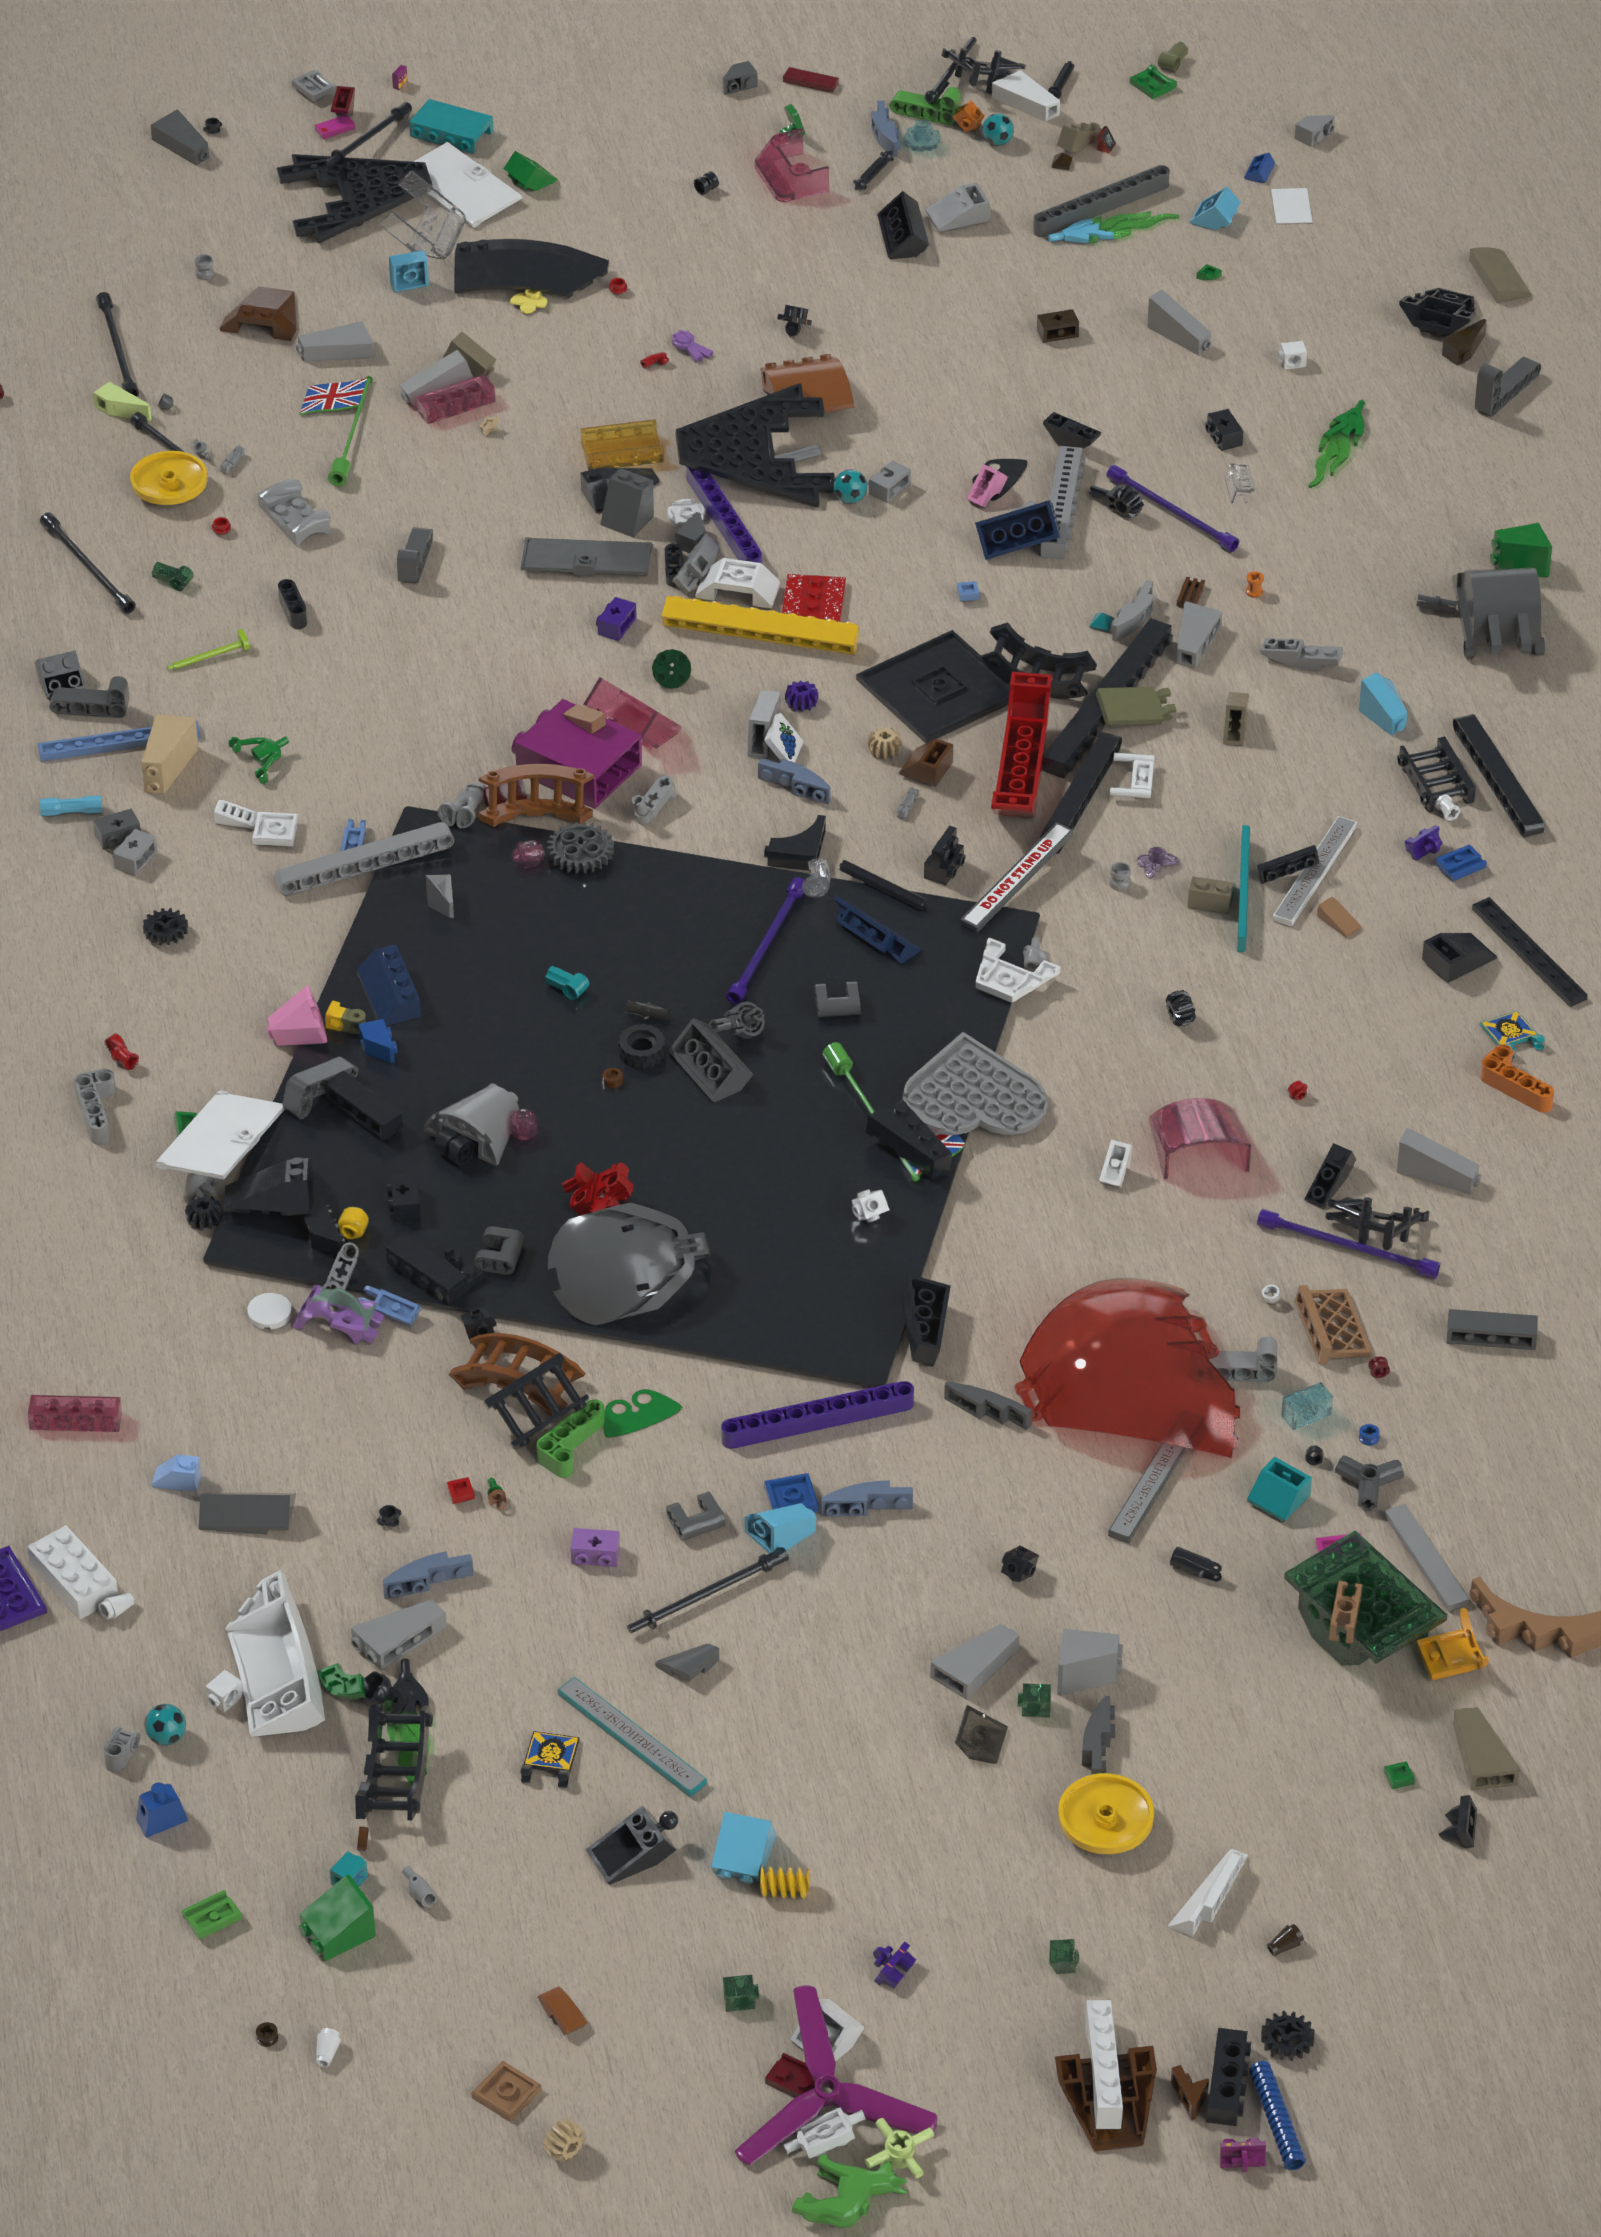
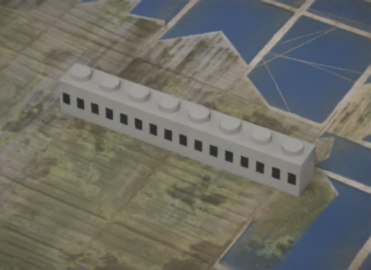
[1041,446,1086,560]

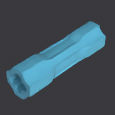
[40,795,103,816]

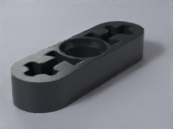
[664,543,683,587]

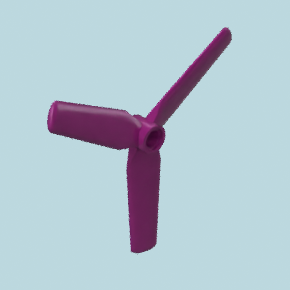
[735,1985,937,2165]

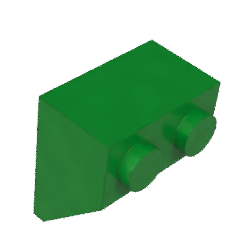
[503,151,558,191]

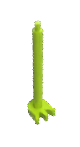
[167,629,250,670]

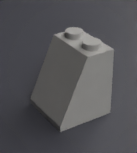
[1057,1629,1123,1695]

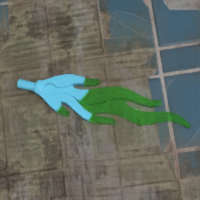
[1048,211,1179,243]

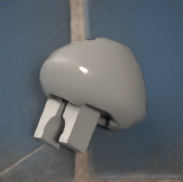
[185,1173,217,1198]

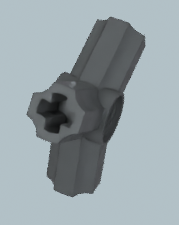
[1335,1455,1404,1511]

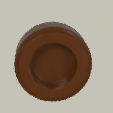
[602,1068,623,1088]
[357,1826,369,1851]

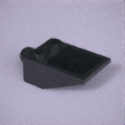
[586,1805,678,1885]

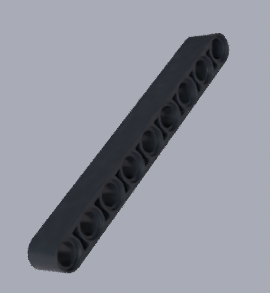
[1453,714,1544,838]
[1039,732,1122,854]

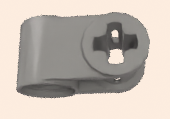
[104,1726,141,1772]

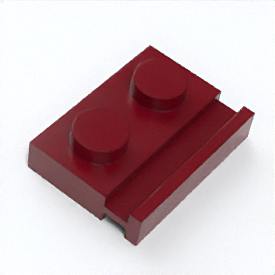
[765,2053,815,2098]

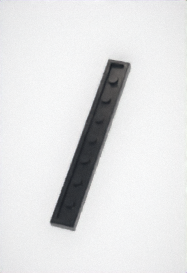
[1472,897,1588,1007]

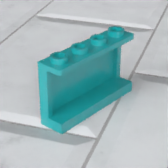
[409,99,494,154]

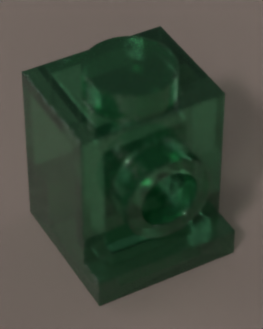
[1049,1939,1079,1974]

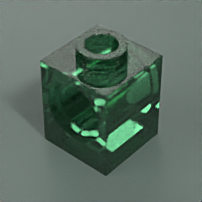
[1017,1683,1051,1718]
[723,1974,759,2012]

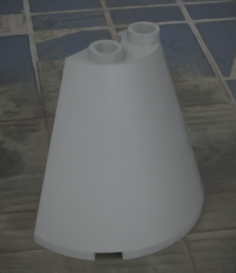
[423,1084,519,1166]

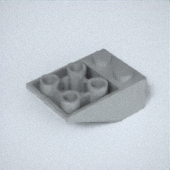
[926,183,990,232]

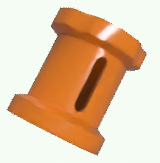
[1246,571,1264,597]

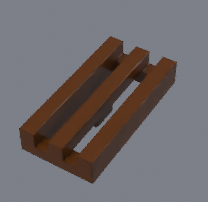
[1176,577,1205,607]

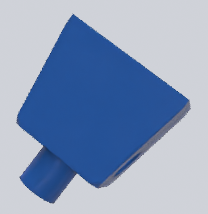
[136,1782,188,1838]

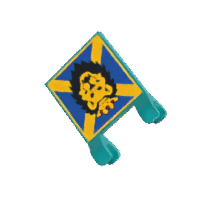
[1480,1011,1545,1059]

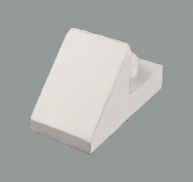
[1099,1140,1132,1188]

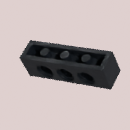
[1207,2028,1252,2126]

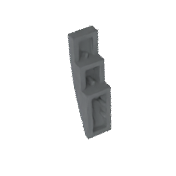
[944,1381,1032,1430]

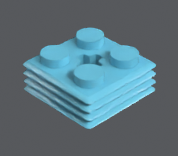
[389,250,429,292]

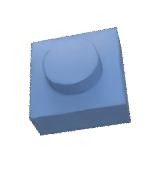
[957,581,979,601]

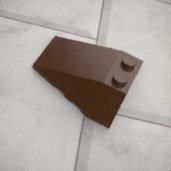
[220,286,297,341]
[1055,2046,1157,2152]

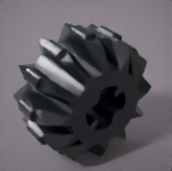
[1166,990,1196,1027]
[185,1195,223,1231]

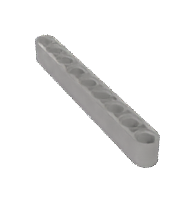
[274,822,454,896]

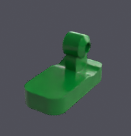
[779,104,805,140]

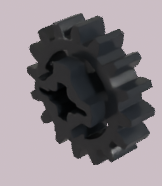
[143,908,188,945]
[1261,2011,1315,2061]

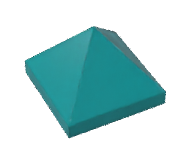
[1090,612,1114,632]

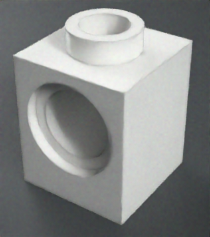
[1277,341,1307,370]
[205,1670,243,1713]

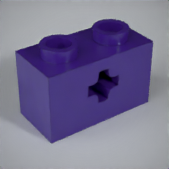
[596,597,637,641]

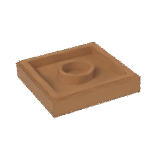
[471,2061,542,2123]

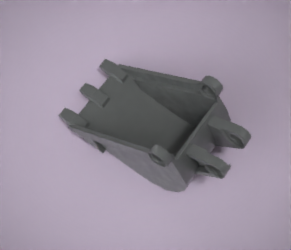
[1452,568,1545,658]

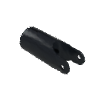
[1170,1546,1222,1582]

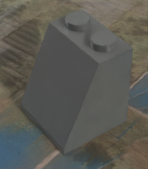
[601,468,654,538]

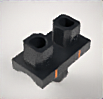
[777,305,812,336]

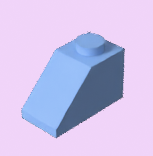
[152,1454,201,1492]

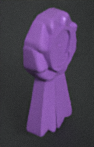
[672,330,713,363]

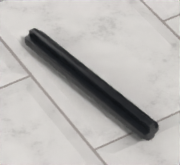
[839,860,927,910]

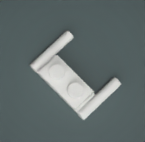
[1110,753,1155,798]

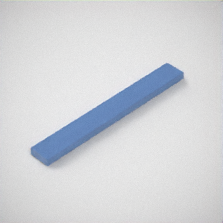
[38,720,201,761]

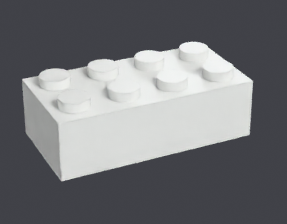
[27,1525,118,1620]

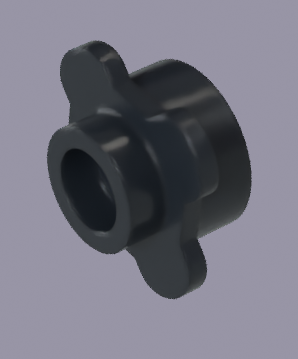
[203,118,222,134]
[377,1505,402,1527]

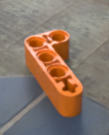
[1480,1044,1554,1113]

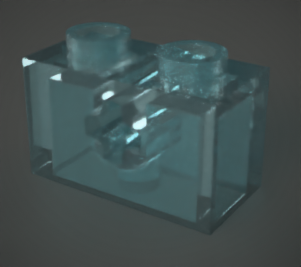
[1281,1382,1333,1430]

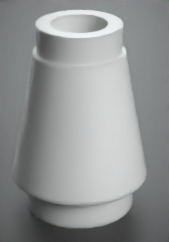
[99,1593,135,1620]
[316,2028,341,2067]

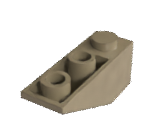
[1057,122,1106,152]

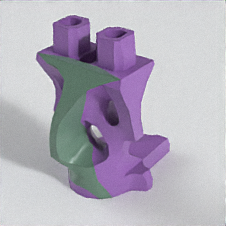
[292,1285,384,1345]

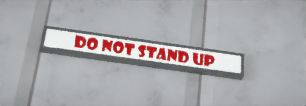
[960,822,1073,933]

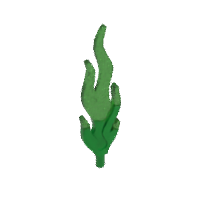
[1308,400,1366,488]

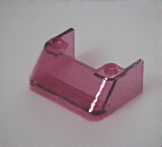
[754,128,829,202]
[583,677,682,750]

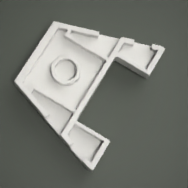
[975,938,1060,1003]

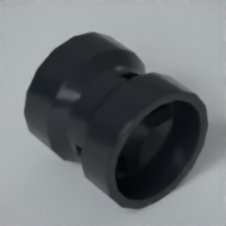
[694,171,719,195]

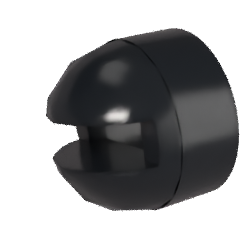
[1305,1445,1324,1465]

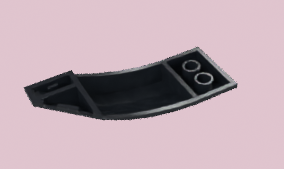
[454,239,610,299]

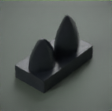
[1439,1795,1477,1848]

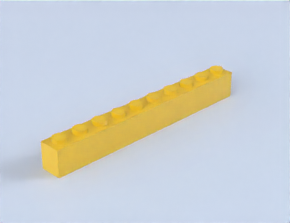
[662,596,860,655]

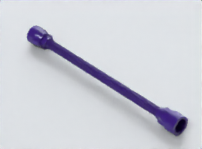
[1106,465,1240,552]
[726,877,807,1005]
[1257,1209,1441,1279]

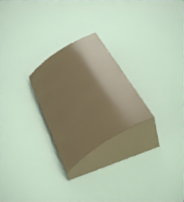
[1469,247,1531,303]

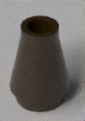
[1266,1924,1304,1957]

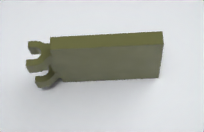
[1096,687,1177,725]

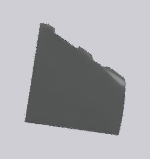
[655,1644,719,1682]

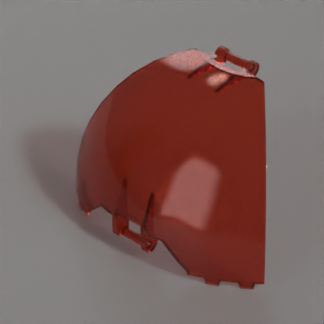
[1014,1278,1240,1458]

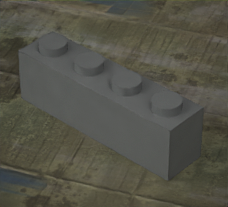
[1446,1309,1538,1350]

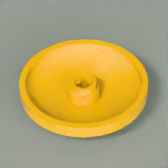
[130,451,208,505]
[1058,1773,1154,1854]

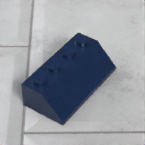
[975,500,1060,560]
[357,944,421,1025]

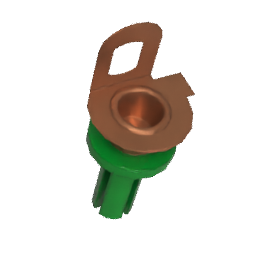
[487,1477,508,1510]

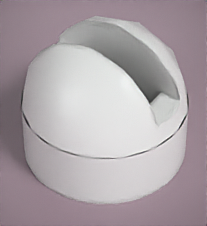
[1262,1285,1280,1304]

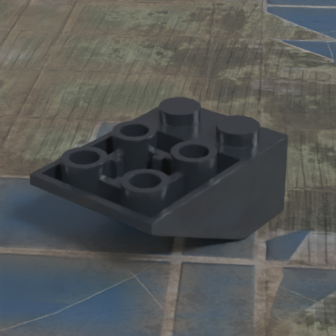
[1422,933,1497,983]

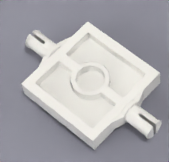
[783,2107,866,2159]

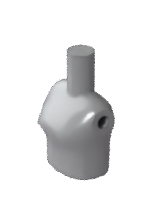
[1023,937,1047,972]
[402,1866,438,1908]

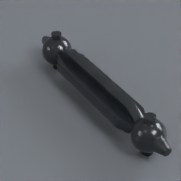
[853,151,894,190]

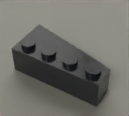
[902,1274,951,1367]

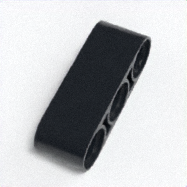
[278,579,307,629]

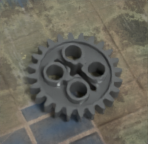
[547,822,614,874]

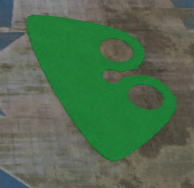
[603,1389,682,1438]

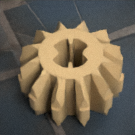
[868,726,902,759]
[543,2118,586,2163]

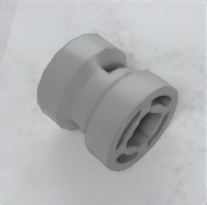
[195,254,214,280]
[1110,862,1131,891]

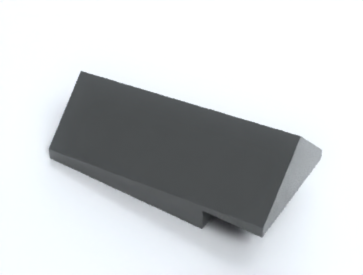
[198,1492,296,1535]

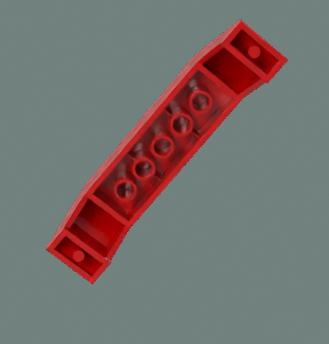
[991,672,1052,818]

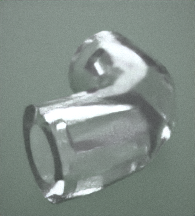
[802,858,831,898]

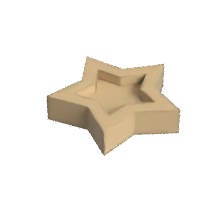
[479,416,499,436]

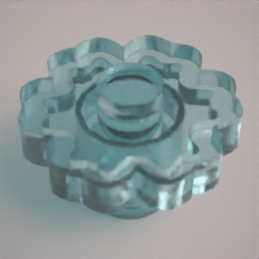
[904,119,941,152]

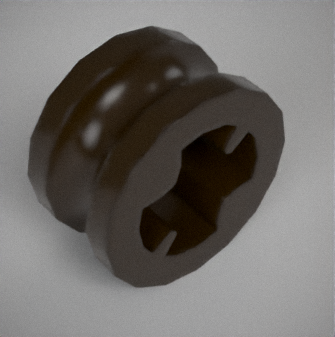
[256,2022,278,2047]

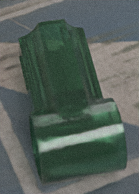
[152,562,194,591]

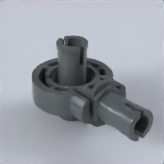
[709,1002,765,1039]

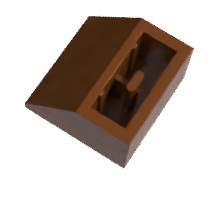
[899,738,954,786]

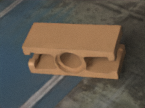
[1329,1581,1362,1644]

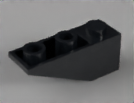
[1304,1143,1356,1208]

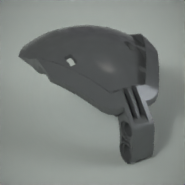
[548,1203,711,1326]

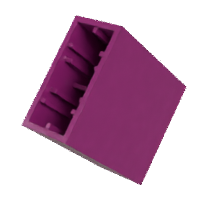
[511,699,642,809]

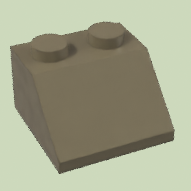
[1188,876,1236,914]

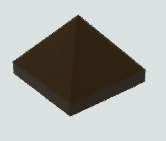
[1052,152,1073,170]

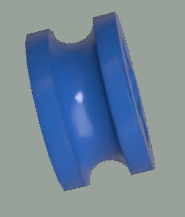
[1359,1424,1379,1446]

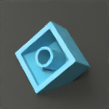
[1190,186,1241,230]

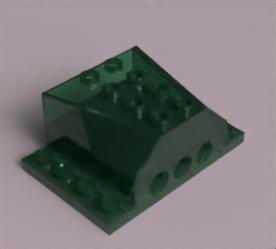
[1284,1530,1448,1666]

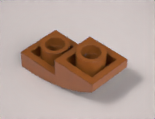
[538,1986,587,2036]

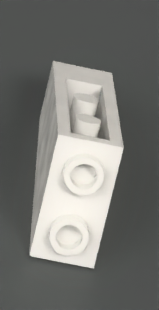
[992,70,1060,121]

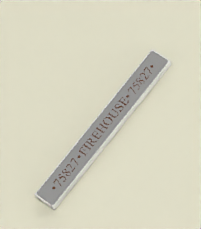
[1273,816,1357,927]

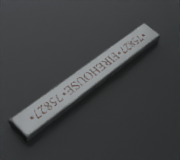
[1108,1409,1203,1543]

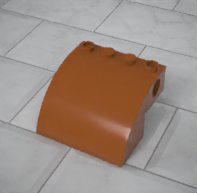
[760,354,855,418]

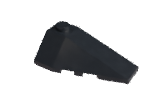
[580,468,659,513]

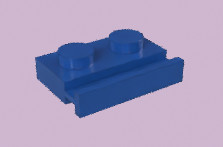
[1435,844,1487,882]

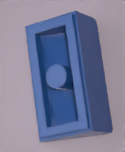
[1244,152,1275,183]

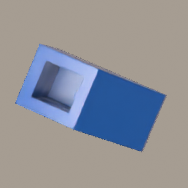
[359,1019,397,1063]

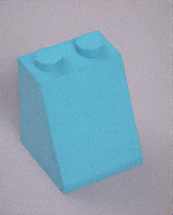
[711,1812,776,1884]

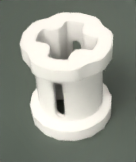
[1435,795,1461,821]

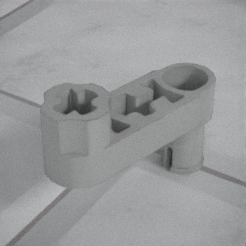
[632,775,677,825]
[323,1242,359,1290]

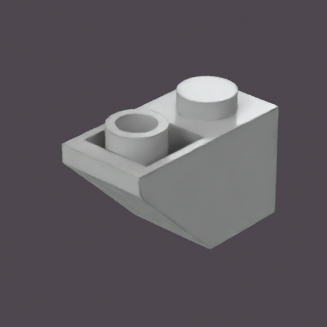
[1295,115,1335,147]

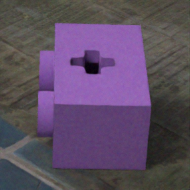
[571,1528,620,1567]

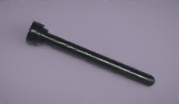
[130,412,185,452]

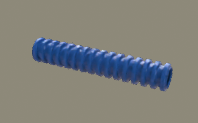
[1249,2061,1306,2170]

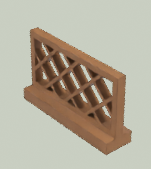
[1294,1285,1372,1364]

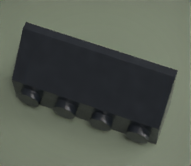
[877,191,929,259]

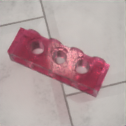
[417,375,496,424]
[28,1395,122,1432]

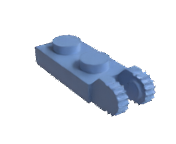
[340,819,366,851]
[358,1286,421,1327]

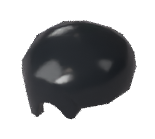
[358,1671,392,1707]

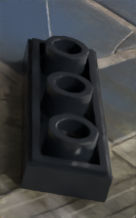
[1257,845,1319,884]

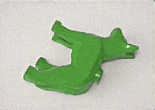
[792,2153,907,2228]

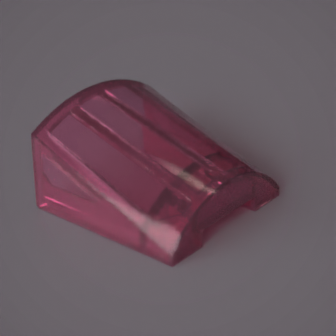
[1149,1098,1251,1180]

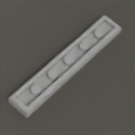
[1384,1504,1469,1611]

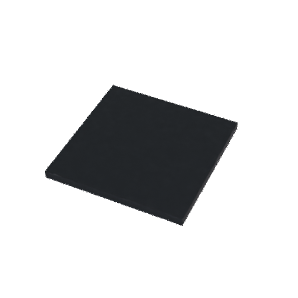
[856,630,1010,743]

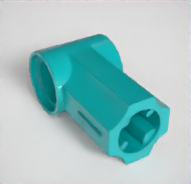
[545,966,590,1000]

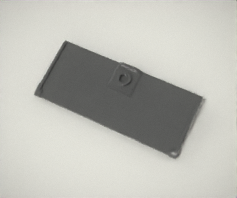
[521,537,653,577]

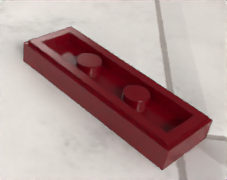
[783,67,839,93]

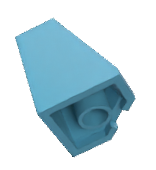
[1359,672,1407,735]
[744,1503,817,1554]

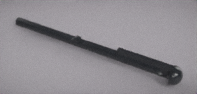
[925,37,977,104]

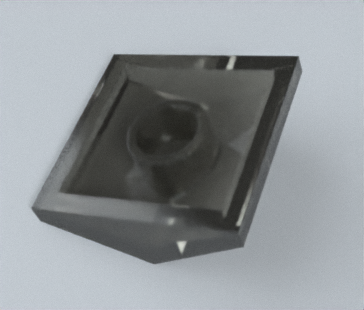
[954,1705,1008,1764]

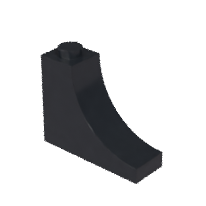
[764,815,826,872]

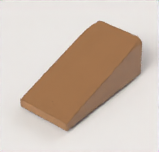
[563,704,606,734]
[1317,897,1361,937]

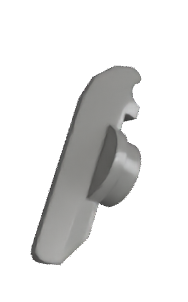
[193,438,211,459]

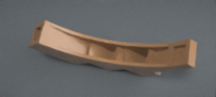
[1470,1577,1601,1658]

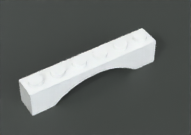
[1085,2000,1123,2129]

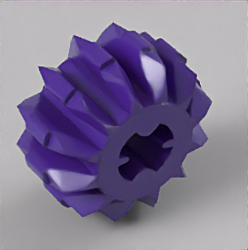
[785,680,819,712]

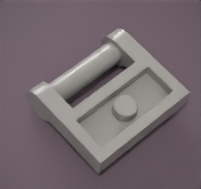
[292,70,337,102]

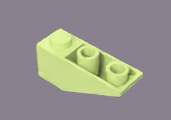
[93,382,151,421]

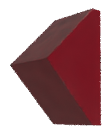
[331,86,355,115]

